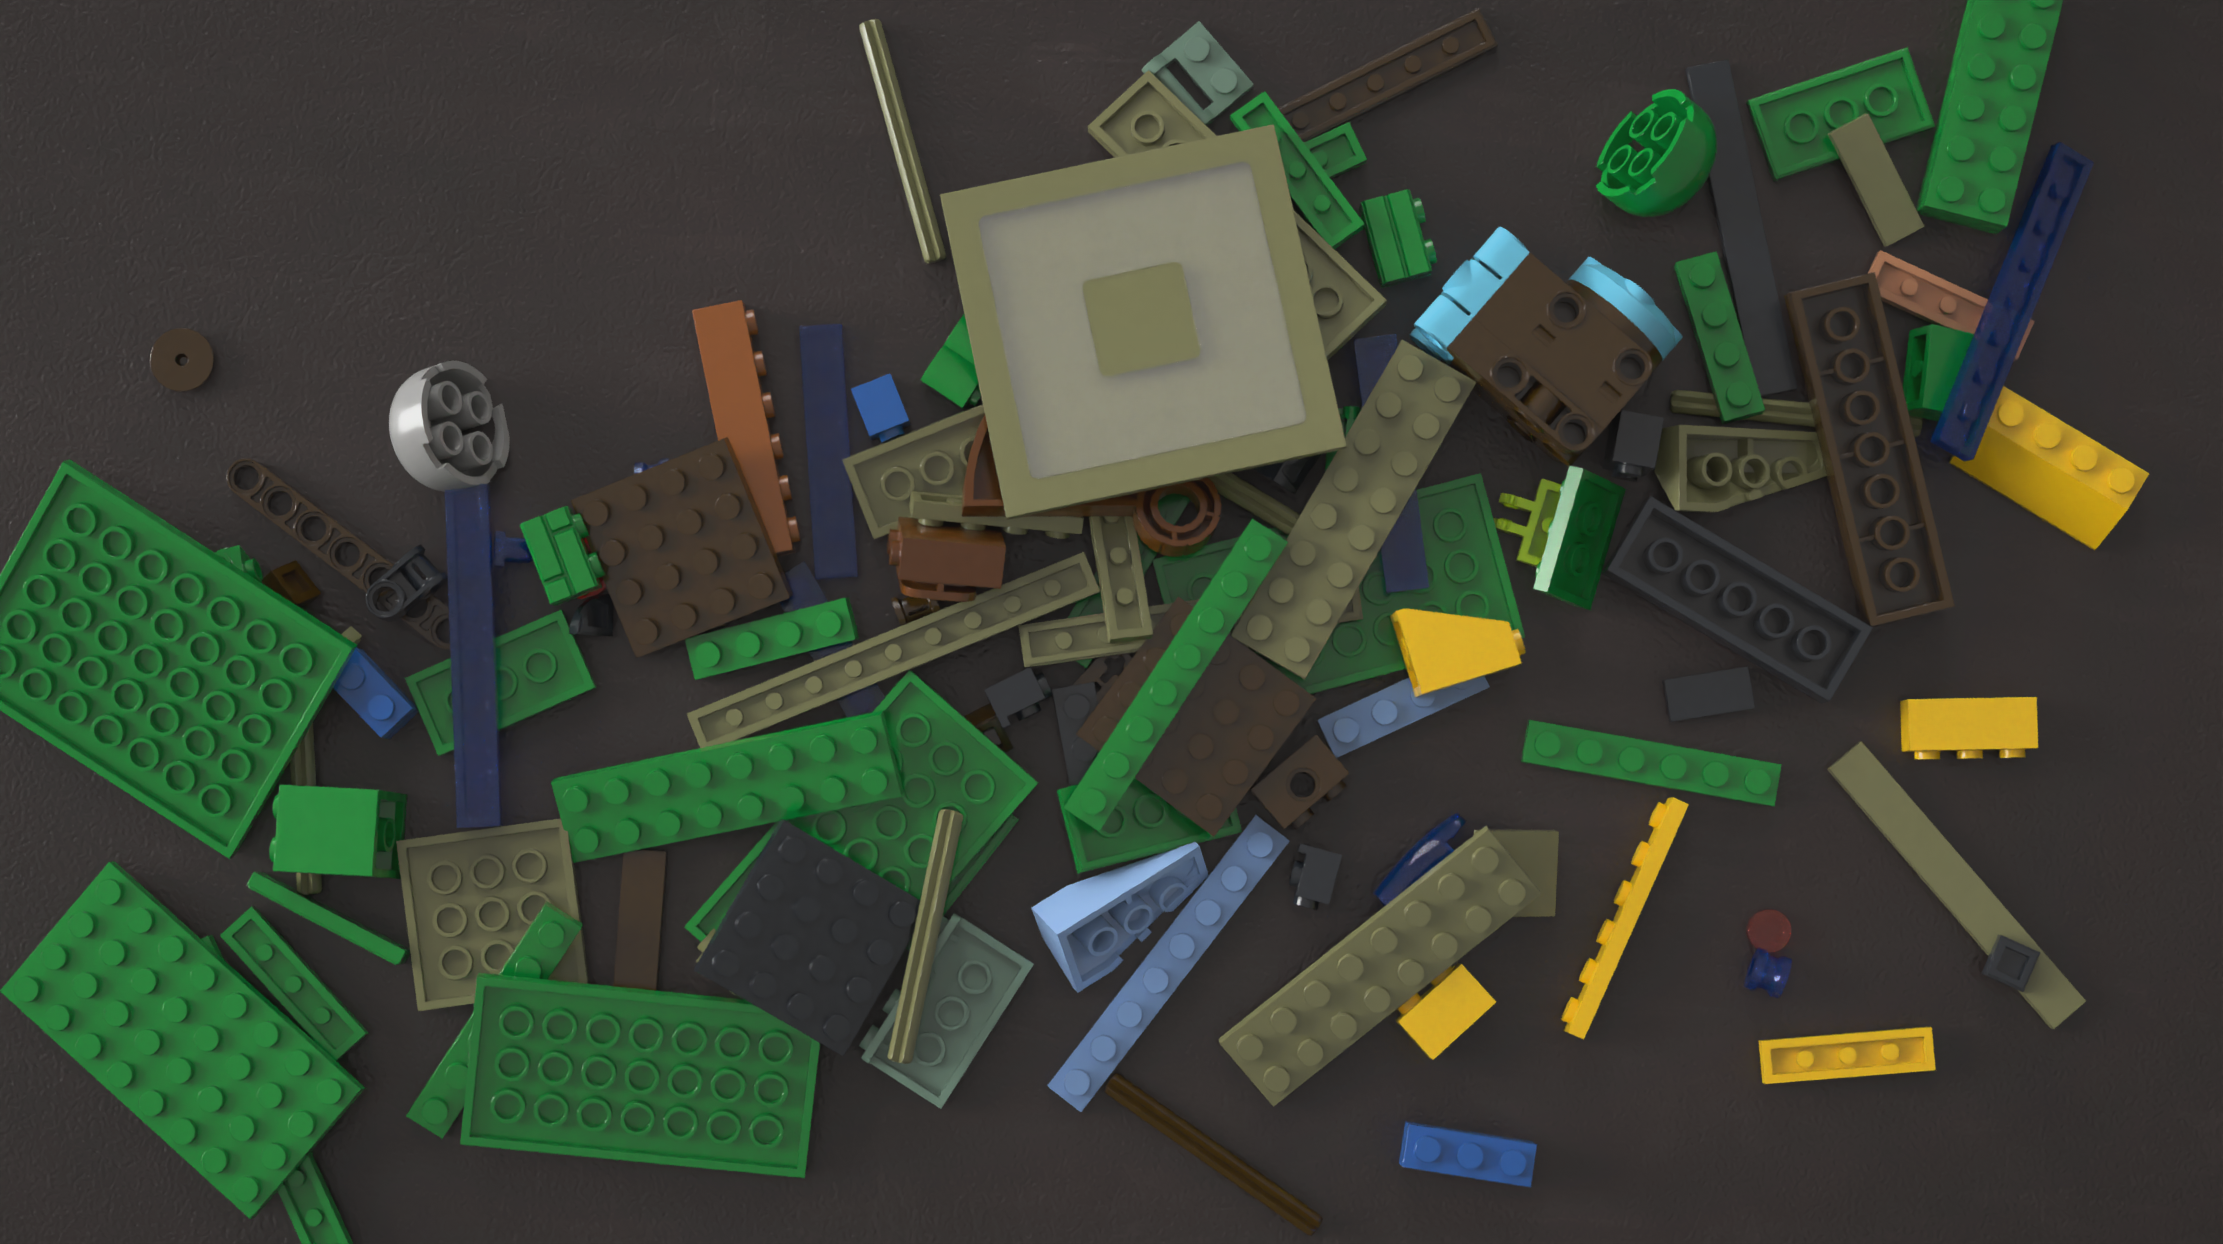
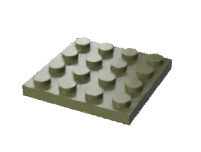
[396,818,590,1011]

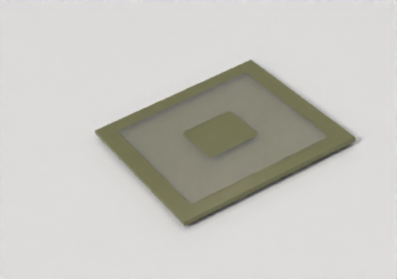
[940,124,1347,520]

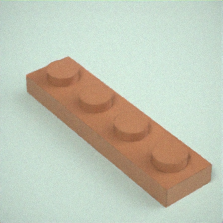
[1868,250,2035,361]

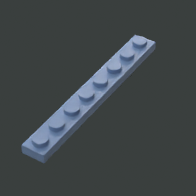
[1047,815,1289,1112]

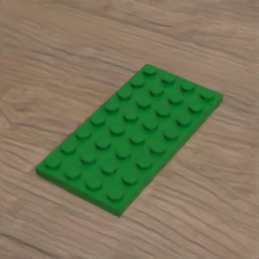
[1153,473,1525,694]
[684,670,1039,942]
[0,861,365,1219]
[460,973,820,1178]

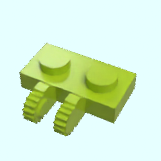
[1493,479,1561,567]

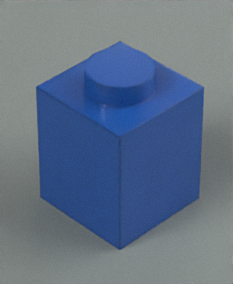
[851,374,911,443]

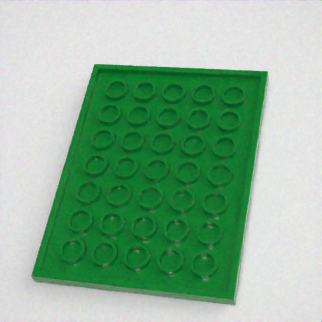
[0,459,358,859]

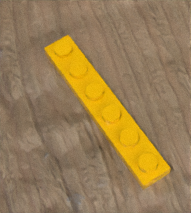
[1561,797,1689,1039]

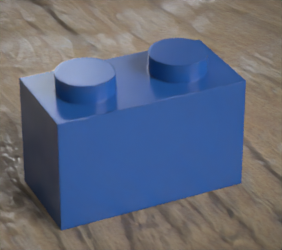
[333,648,419,740]

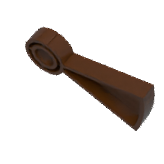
[962,415,1222,557]

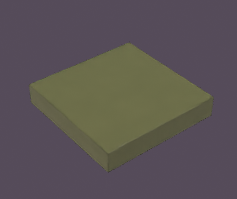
[1474,830,1559,917]

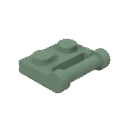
[1141,21,1254,126]

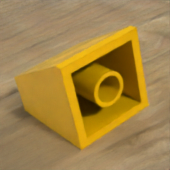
[1390,608,1525,697]

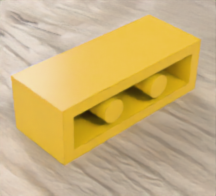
[1900,697,2038,760]

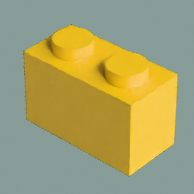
[1395,963,1496,1060]

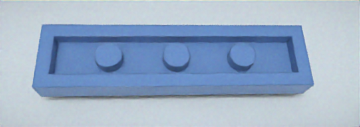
[1317,676,1489,758]

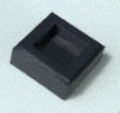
[1981,935,2040,992]

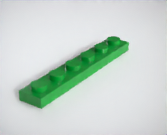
[1521,720,1782,807]
[406,901,583,1139]

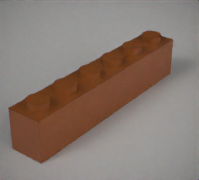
[692,300,801,556]

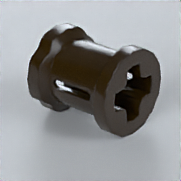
[891,596,941,626]

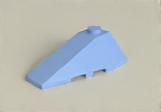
[1032,842,1209,992]

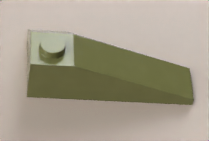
[1655,425,1827,513]

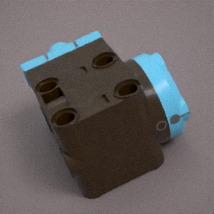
[1409,227,1683,466]

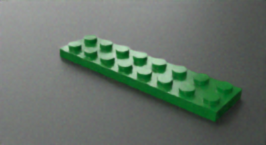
[551,710,904,863]

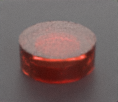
[1747,909,1791,952]

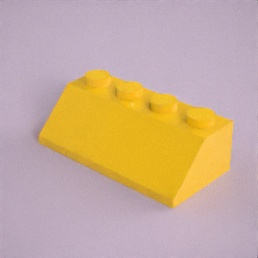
[1949,385,2149,550]

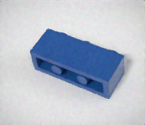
[1399,1121,1537,1187]

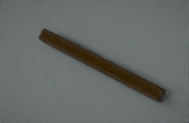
[1104,1074,1323,1236]

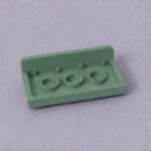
[859,913,1034,1109]

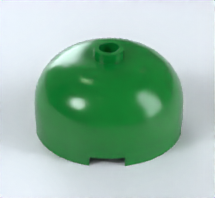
[1596,89,1717,217]

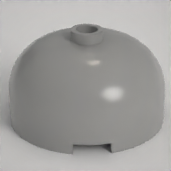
[389,360,510,492]

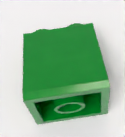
[269,785,407,879]

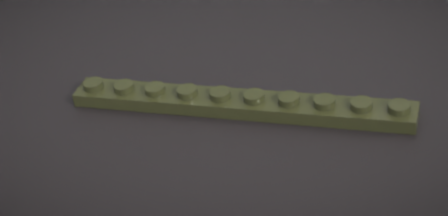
[687,552,1100,748]

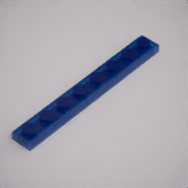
[1930,142,2094,461]
[445,483,502,828]

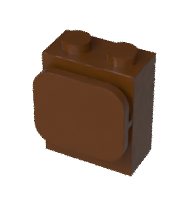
[887,517,1006,602]

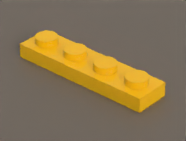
[1759,1027,1936,1084]

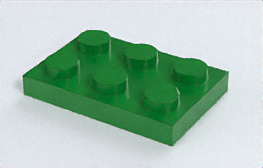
[1533,466,1626,610]

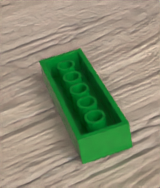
[1916,0,2063,234]

